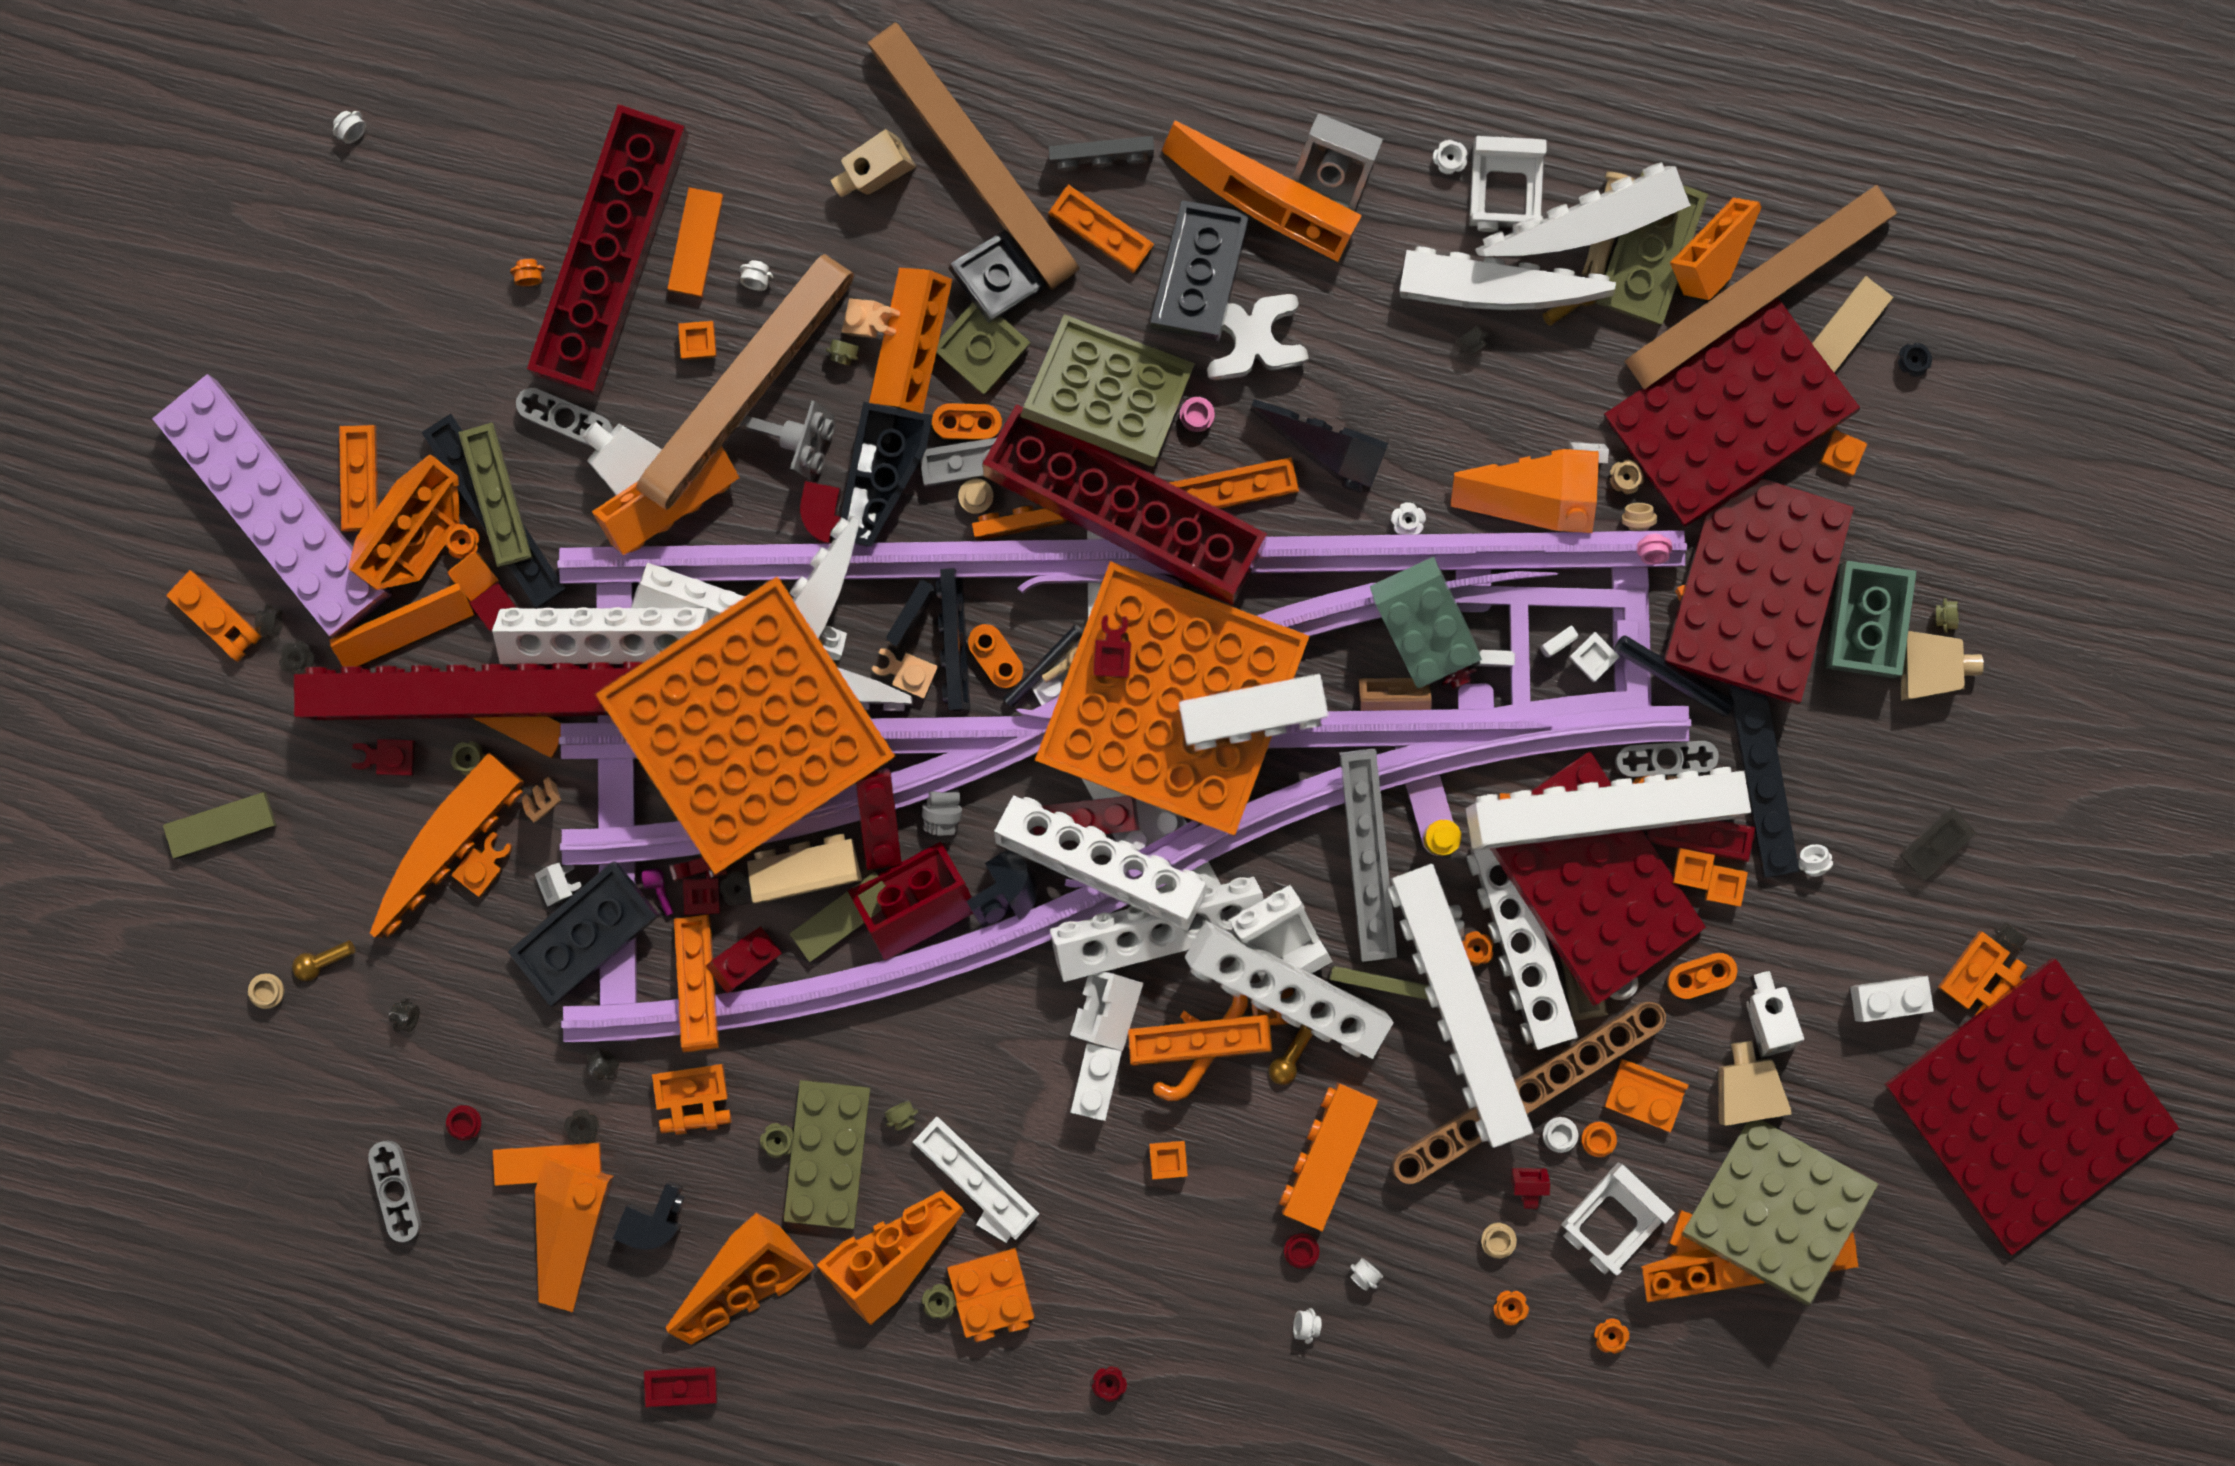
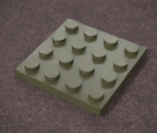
[1020,314,1195,467]
[1682,1120,1878,1306]

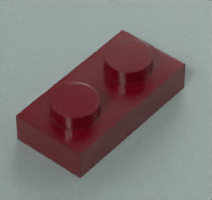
[706,926,782,994]
[644,1366,718,1407]

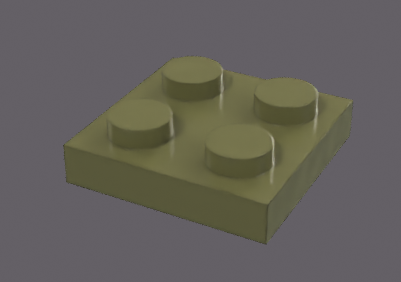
[936,302,1031,396]

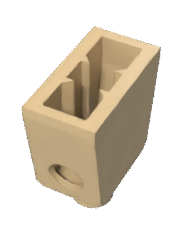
[831,129,916,198]
[1900,631,1983,701]
[1718,1041,1792,1126]

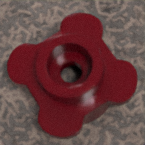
[1442,665,1477,689]

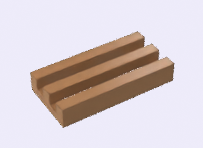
[1358,678,1432,711]
[521,776,561,822]

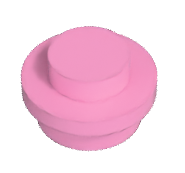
[1180,397,1215,432]
[1636,534,1672,565]

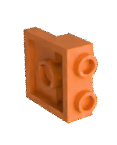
[947,1247,1035,1342]

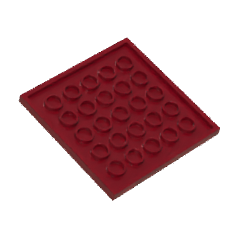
[1884,958,2180,1256]

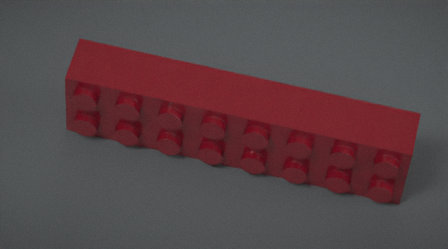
[527,104,689,397]
[982,404,1267,605]

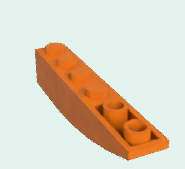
[1161,120,1362,262]
[370,753,525,938]
[1641,1231,1858,1302]

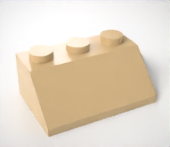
[747,834,862,903]

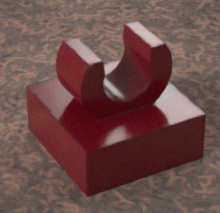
[683,878,721,915]
[1511,1168,1550,1209]

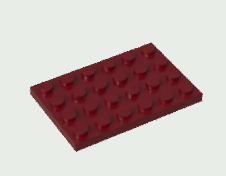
[1604,298,1860,528]
[1664,478,1854,705]
[1490,751,1706,1006]

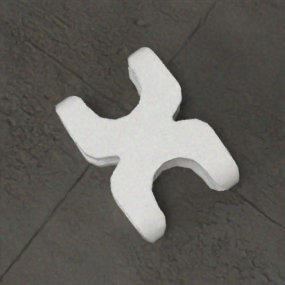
[1207,294,1309,380]

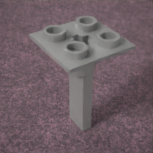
[737,401,835,482]

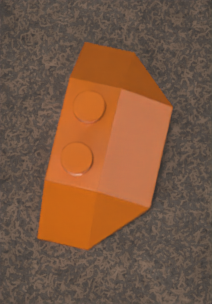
[348,455,460,590]

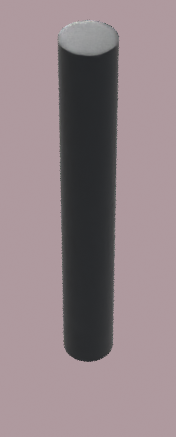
[1004,625,1083,707]

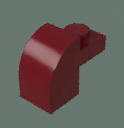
[800,481,842,544]

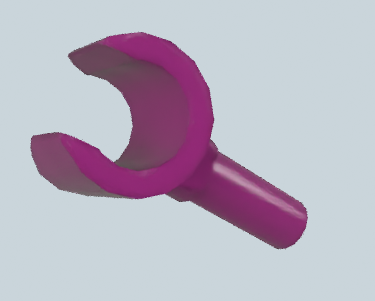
[642,868,674,916]

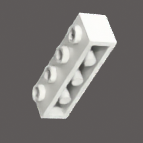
[1178,674,1328,751]

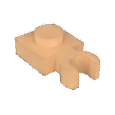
[842,299,900,338]
[872,649,938,699]

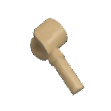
[1042,647,1077,683]

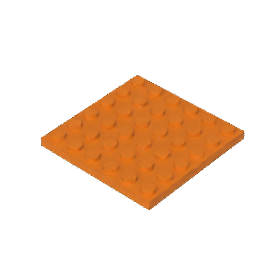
[1035,561,1310,836]
[596,576,895,874]

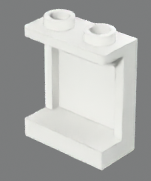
[1229,885,1332,981]

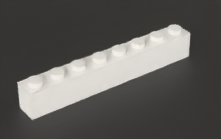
[1465,767,1751,850]
[1387,864,1533,1148]

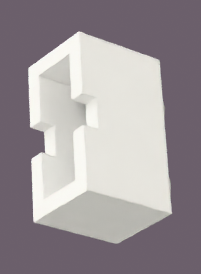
[1070,971,1143,1051]
[1850,976,1934,1022]
[1071,1042,1122,1121]

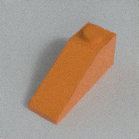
[1670,197,1762,300]

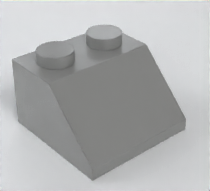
[1292,113,1383,211]

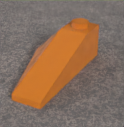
[1450,449,1599,533]
[535,1156,614,1312]
[817,1190,964,1325]
[666,1213,814,1345]

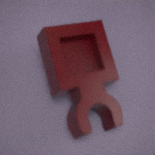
[1093,615,1131,678]
[352,739,415,776]
[669,857,733,880]

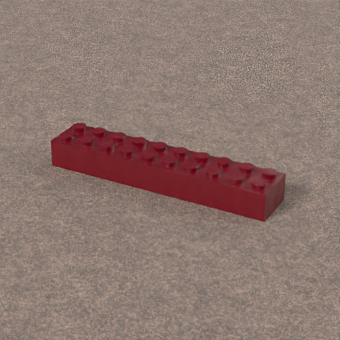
[294,662,644,721]

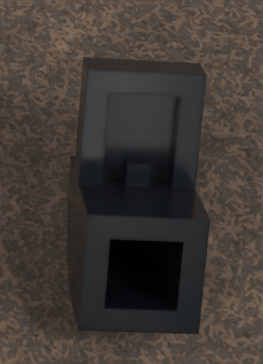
[966,849,1038,928]
[613,1181,685,1250]

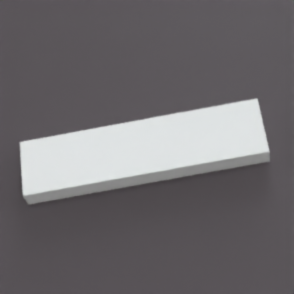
[913,1117,1039,1240]

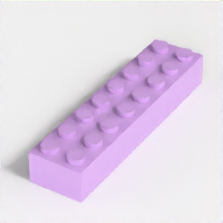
[152,374,392,638]

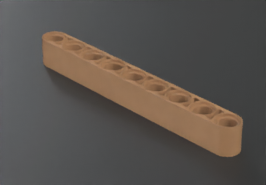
[867,22,1080,290]
[1624,185,1897,390]
[636,254,854,510]
[1391,1002,1666,1184]

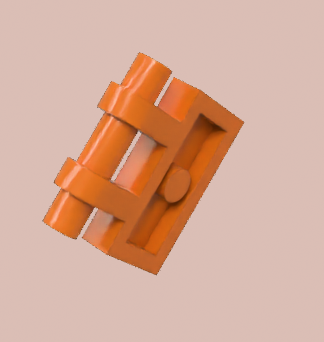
[1937,931,2028,1015]
[652,1064,732,1135]

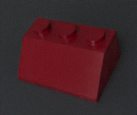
[847,841,973,961]

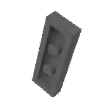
[1048,136,1154,171]

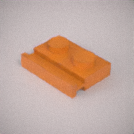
[1603,1059,1689,1132]

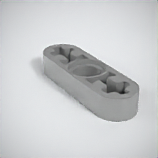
[516,388,613,448]
[1615,741,1719,778]
[368,1140,421,1242]

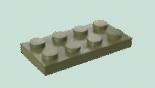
[1595,171,1708,327]
[784,1080,871,1229]

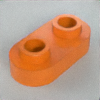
[932,403,1002,441]
[968,624,1024,689]
[1667,953,1737,999]

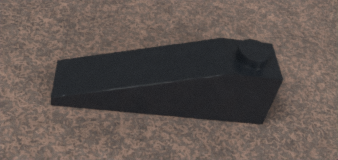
[1250,399,1388,493]
[841,401,933,547]

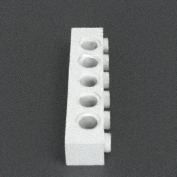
[492,607,709,664]
[994,795,1206,931]
[1466,847,1578,1050]
[1050,877,1264,982]
[1185,921,1394,1059]

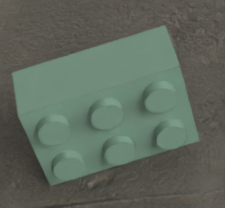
[1369,557,1482,689]
[1824,561,1917,678]

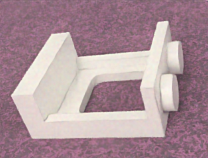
[1469,136,1547,232]
[1561,1163,1674,1276]

